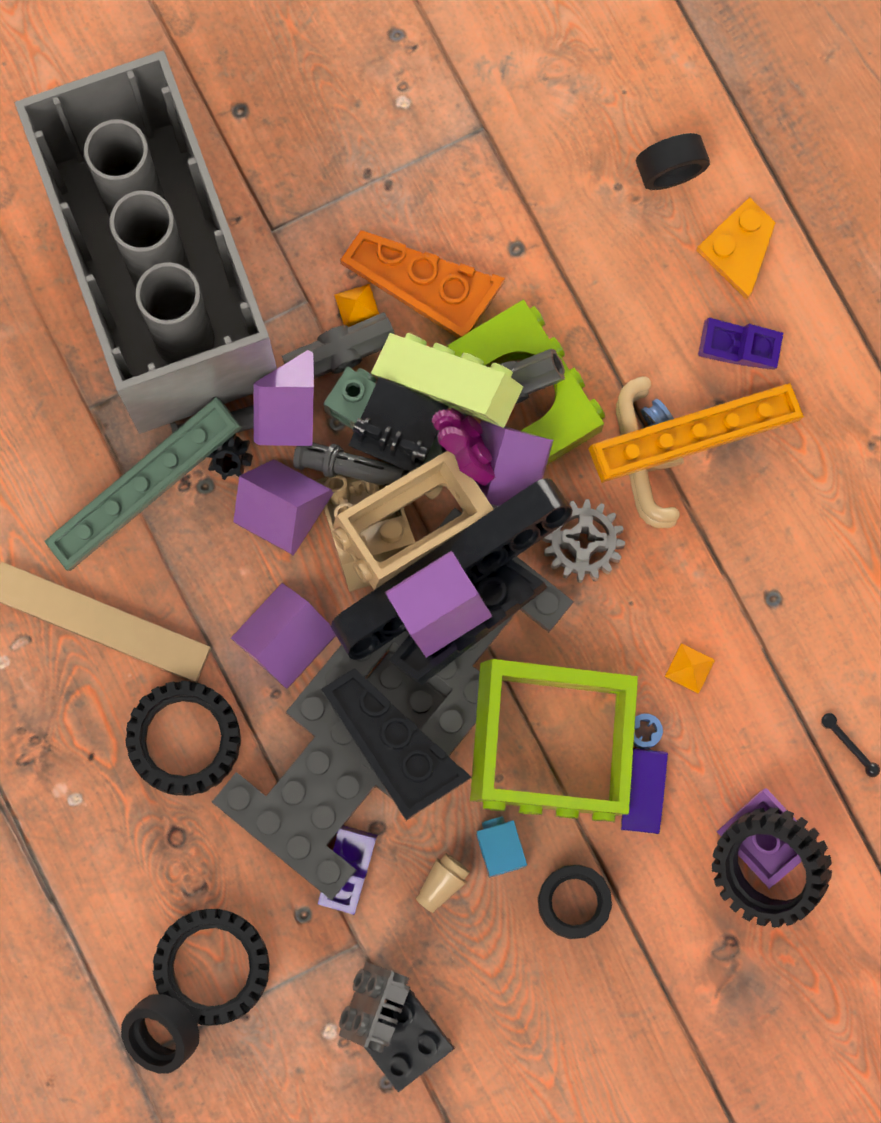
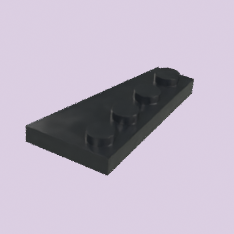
[322,668,472,821]

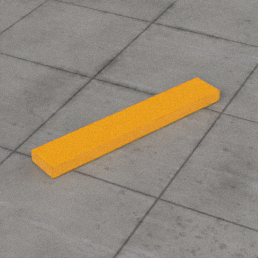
[588,383,804,483]

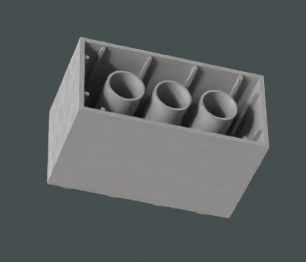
[14,50,277,434]

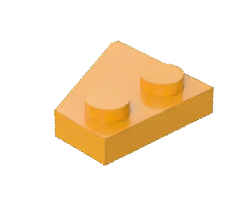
[696,197,776,300]

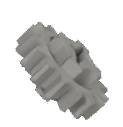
[542,499,625,583]

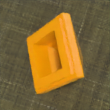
[334,284,379,327]
[664,643,715,694]

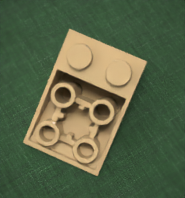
[315,460,415,592]

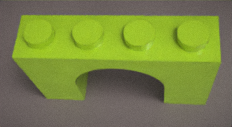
[447,299,605,465]

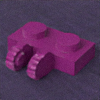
[432,408,496,486]

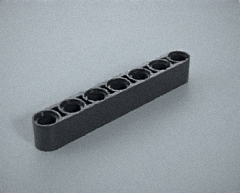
[331,478,573,660]

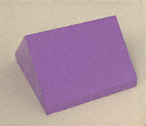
[254,350,314,446]
[475,420,553,506]
[233,459,334,556]
[385,551,492,657]
[231,583,336,689]
[717,788,802,889]

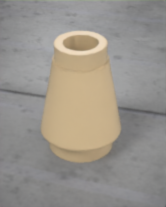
[416,853,470,913]

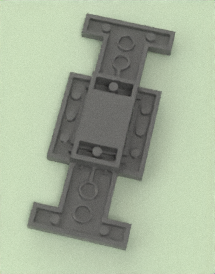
[212,508,574,901]

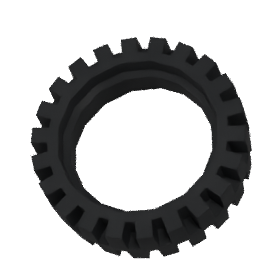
[125,681,241,796]
[712,807,832,927]
[153,909,269,1026]

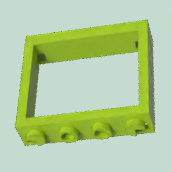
[470,659,638,822]

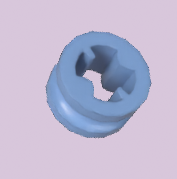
[641,399,674,426]
[633,714,663,749]

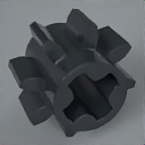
[208,433,253,480]

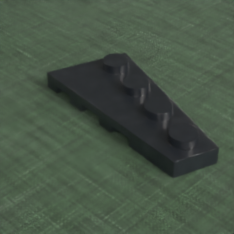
[389,560,547,686]

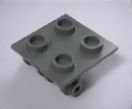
[339,962,410,1053]

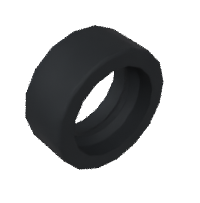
[635,133,710,190]
[538,865,612,939]
[121,994,199,1074]

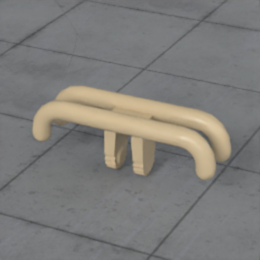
[616,377,684,528]

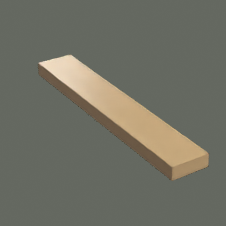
[0,562,211,683]

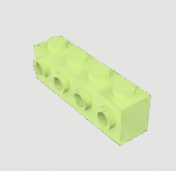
[371,333,523,428]

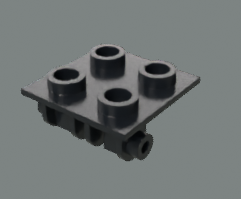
[349,377,449,472]
[364,990,455,1092]

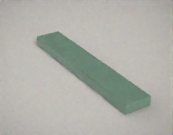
[44,397,242,571]

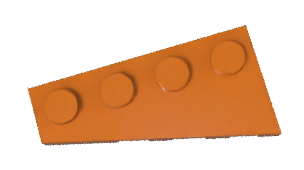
[340,230,505,338]

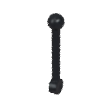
[821,713,880,777]

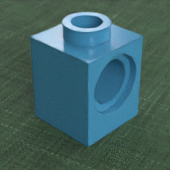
[476,816,527,878]

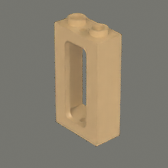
[332,451,494,590]

